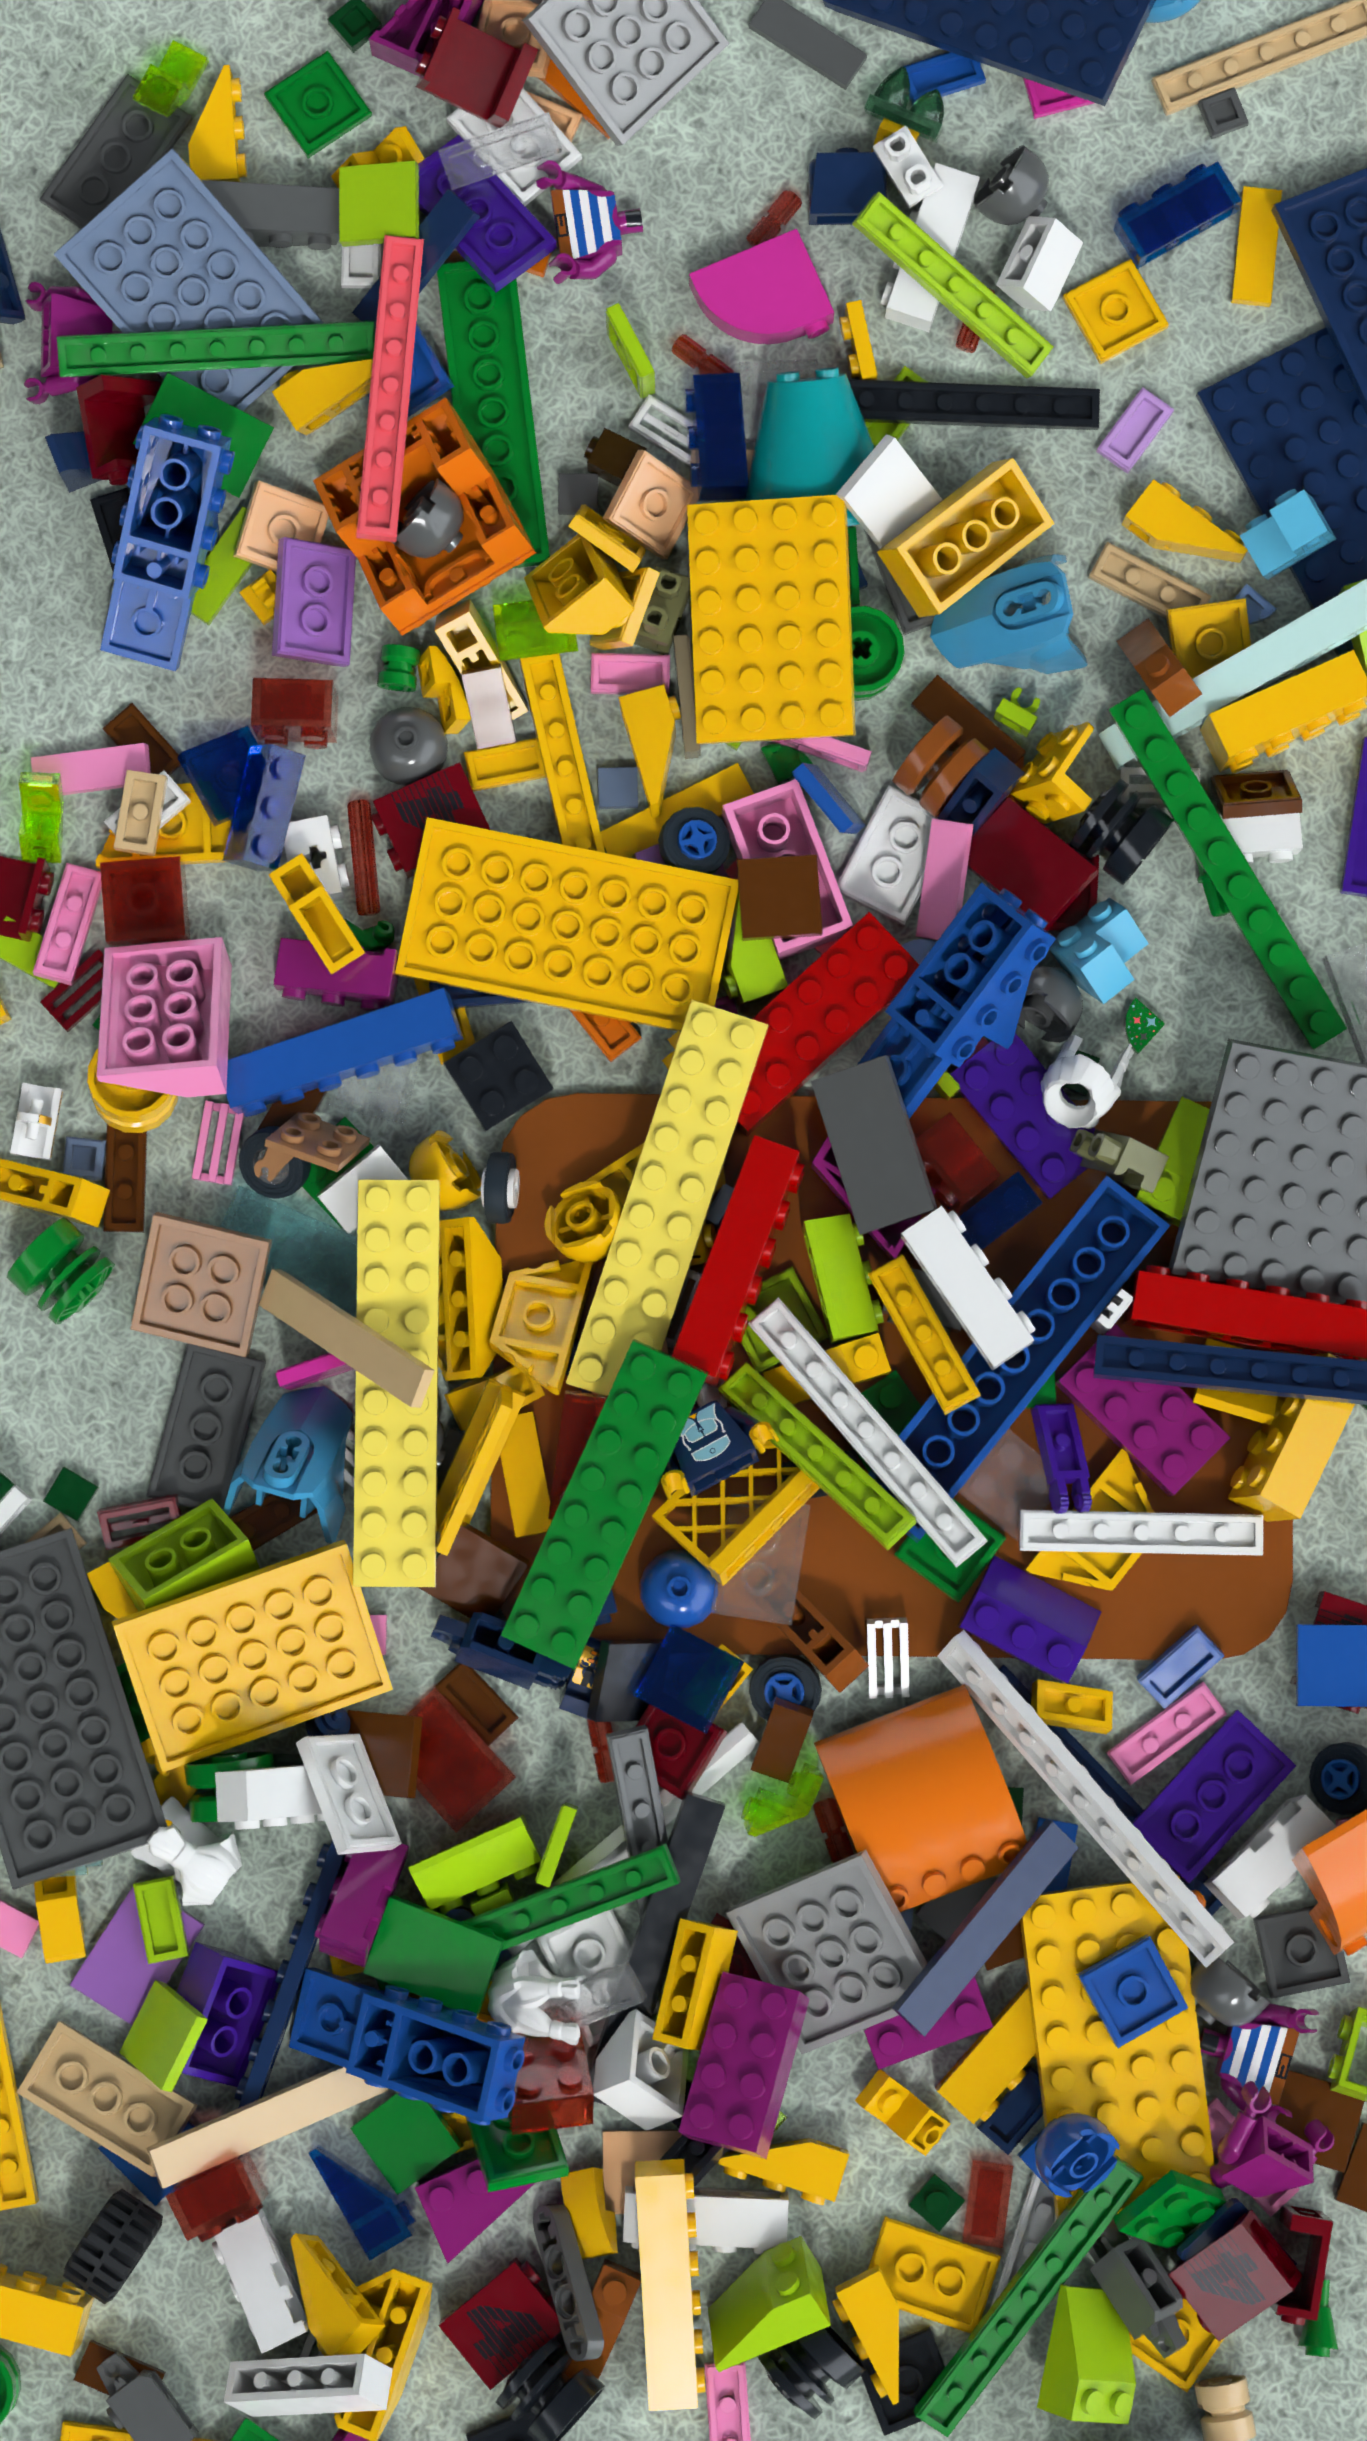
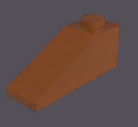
[1116,618,1202,717]
[752,1571,869,1693]
[564,2259,641,2379]

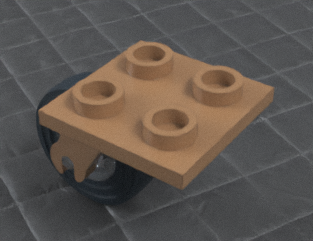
[239,1112,370,1199]

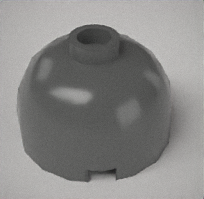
[973,145,1049,226]
[392,478,464,558]
[369,707,448,786]
[1017,966,1083,1043]
[1190,1957,1270,2027]

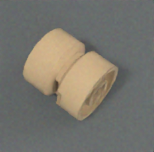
[1194,2375,1257,2441]

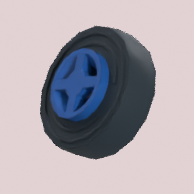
[658,807,730,874]
[749,1653,822,1721]
[1309,1742,1367,1815]

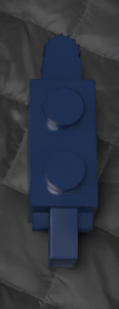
[431,1612,572,1690]

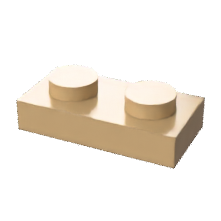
[114,770,168,856]

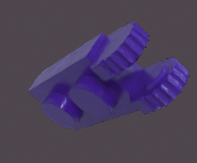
[1031,1403,1092,1514]

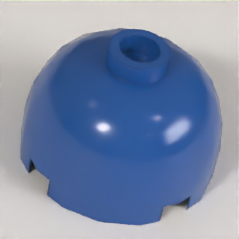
[640,1549,719,1629]
[1035,2113,1119,2198]

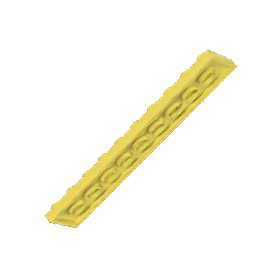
[566,1000,769,1397]
[353,1180,440,1587]

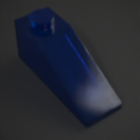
[309,2145,416,2261]

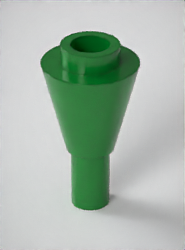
[1297,2280,1338,2357]

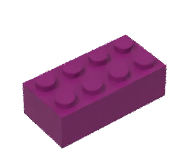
[1055,1324,1231,1497]
[678,1972,810,2159]

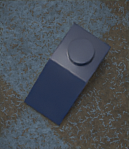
[45,431,101,493]
[937,747,1025,837]

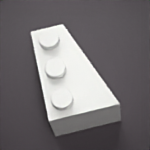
[1203,1794,1337,1919]
[212,2208,308,2354]

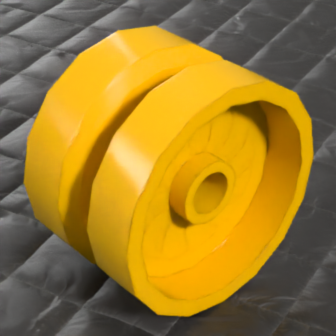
[87,1049,178,1133]

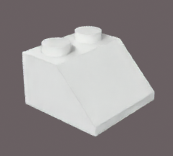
[592,2009,689,2131]

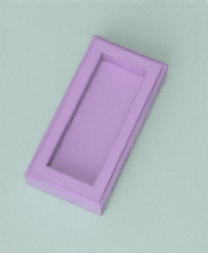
[1096,387,1174,474]

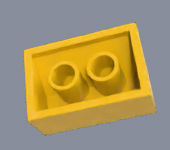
[524,534,635,635]

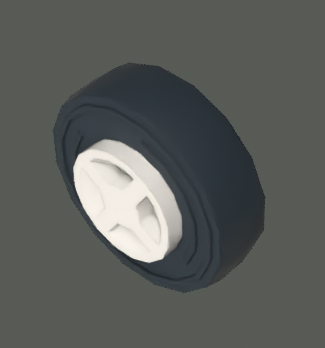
[481,1152,520,1224]

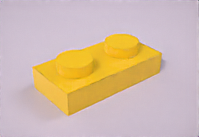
[839,300,877,380]
[1031,1679,1113,1734]

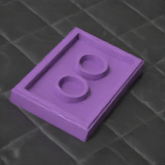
[272,537,356,667]
[70,1881,205,2025]

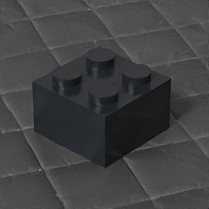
[443,1021,554,1132]

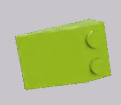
[1134,1096,1210,1227]
[708,2236,831,2372]
[1037,2284,1136,2424]

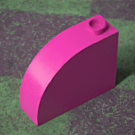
[689,228,834,345]

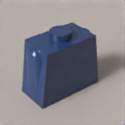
[808,147,887,225]

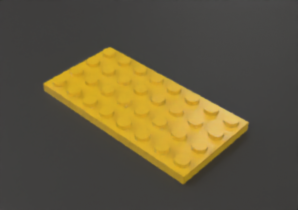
[395,817,738,1032]
[1020,1875,1216,2220]

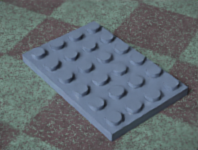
[54,147,324,411]

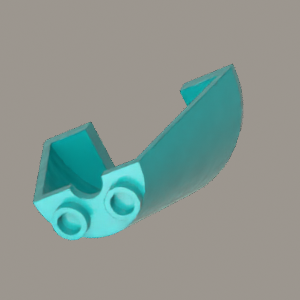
[744,367,875,526]

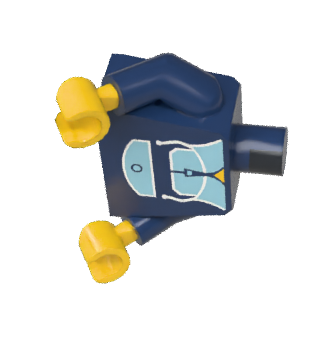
[661,1400,780,1500]

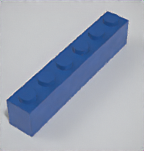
[226,988,464,1117]

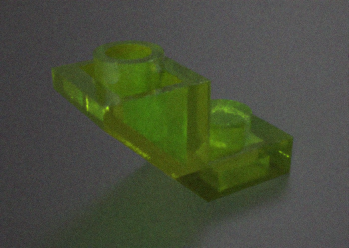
[132,40,209,118]
[18,772,64,863]
[741,1762,824,1837]

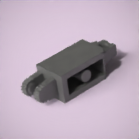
[1088,2220,1187,2359]
[96,2351,199,2441]

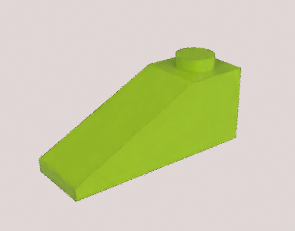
[722,891,788,1006]

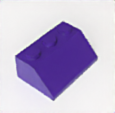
[957,1555,1101,1684]
[176,1942,279,2087]

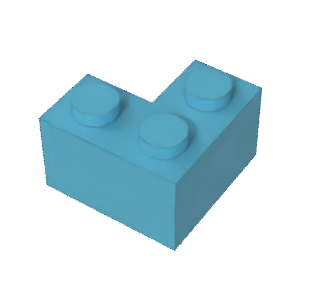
[1240,489,1336,580]
[1049,898,1149,1004]

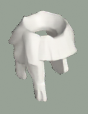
[1041,1035,1134,1129]
[131,1796,242,1906]
[487,1950,596,2045]

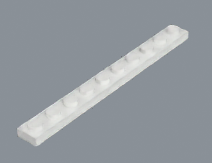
[937,1630,1234,1968]

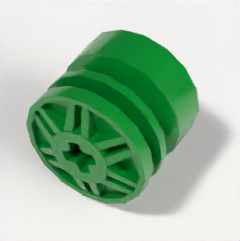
[7,1217,115,1325]

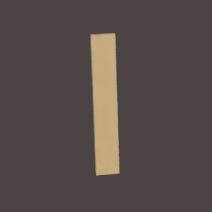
[1151,0,1367,116]
[259,1269,435,1408]
[146,2065,389,2189]

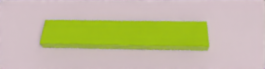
[852,192,1054,379]
[718,1362,917,1550]

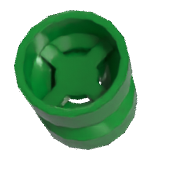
[377,644,421,692]

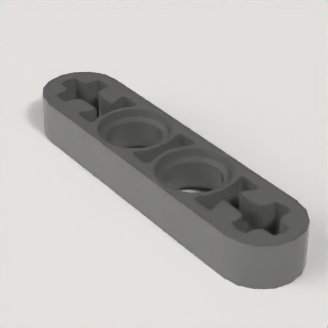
[533,2203,604,2362]

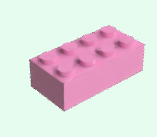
[721,779,853,960]

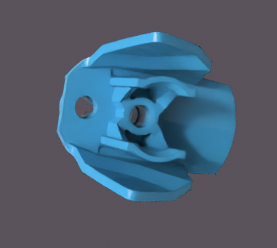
[930,554,1088,674]
[223,1386,353,1544]

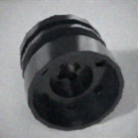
[1070,779,1174,885]
[757,2326,866,2419]
[495,2338,606,2441]

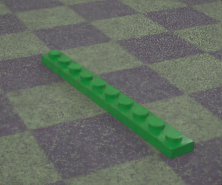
[1107,688,1347,1050]

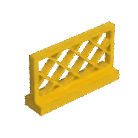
[436,1378,526,1556]
[652,1441,820,1586]

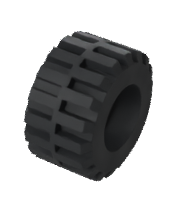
[63,2189,163,2304]

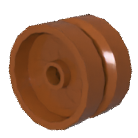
[892,715,990,818]

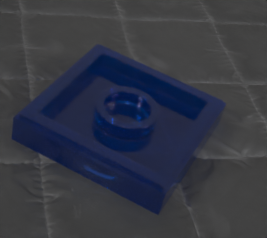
[177,725,285,826]
[634,1624,744,1734]

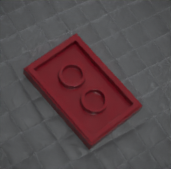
[968,797,1099,931]

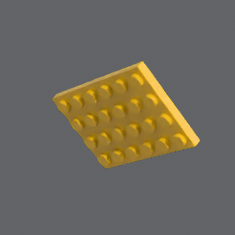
[687,495,856,745]
[111,1539,393,1773]

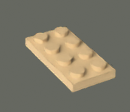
[16,2021,198,2177]

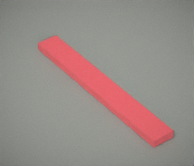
[356,235,424,542]

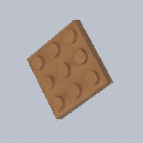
[130,1212,272,1358]

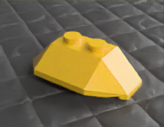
[438,1217,503,1381]
[334,2268,433,2441]

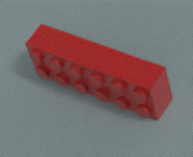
[736,912,919,1137]
[672,1135,805,1388]
[1123,1265,1367,1361]

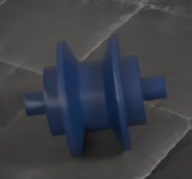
[305,1708,351,1736]

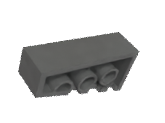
[201,180,339,250]

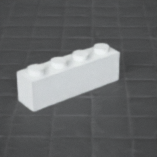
[881,163,980,332]
[901,1206,1035,1371]
[215,1765,325,1830]
[623,2186,789,2254]
[224,2354,393,2417]

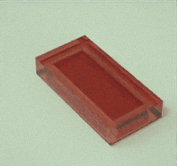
[962,2159,1014,2248]

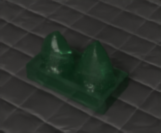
[864,67,944,143]

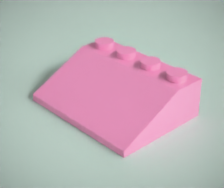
[97,937,232,1097]

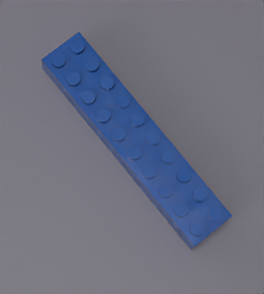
[869,1176,1170,1543]

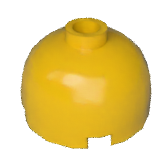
[408,1130,482,1211]
[544,1180,623,1263]

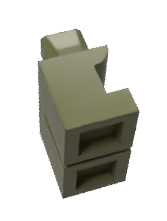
[634,566,691,655]
[1069,1129,1169,1193]

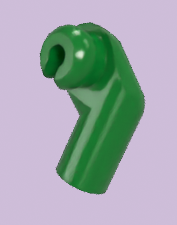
[345,919,395,952]

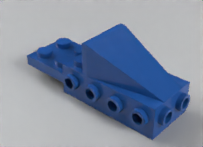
[100,414,235,671]
[857,882,1056,1119]
[289,1967,526,2125]

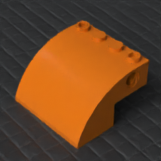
[313,397,536,636]
[814,1684,1027,1912]
[1292,1809,1367,1956]

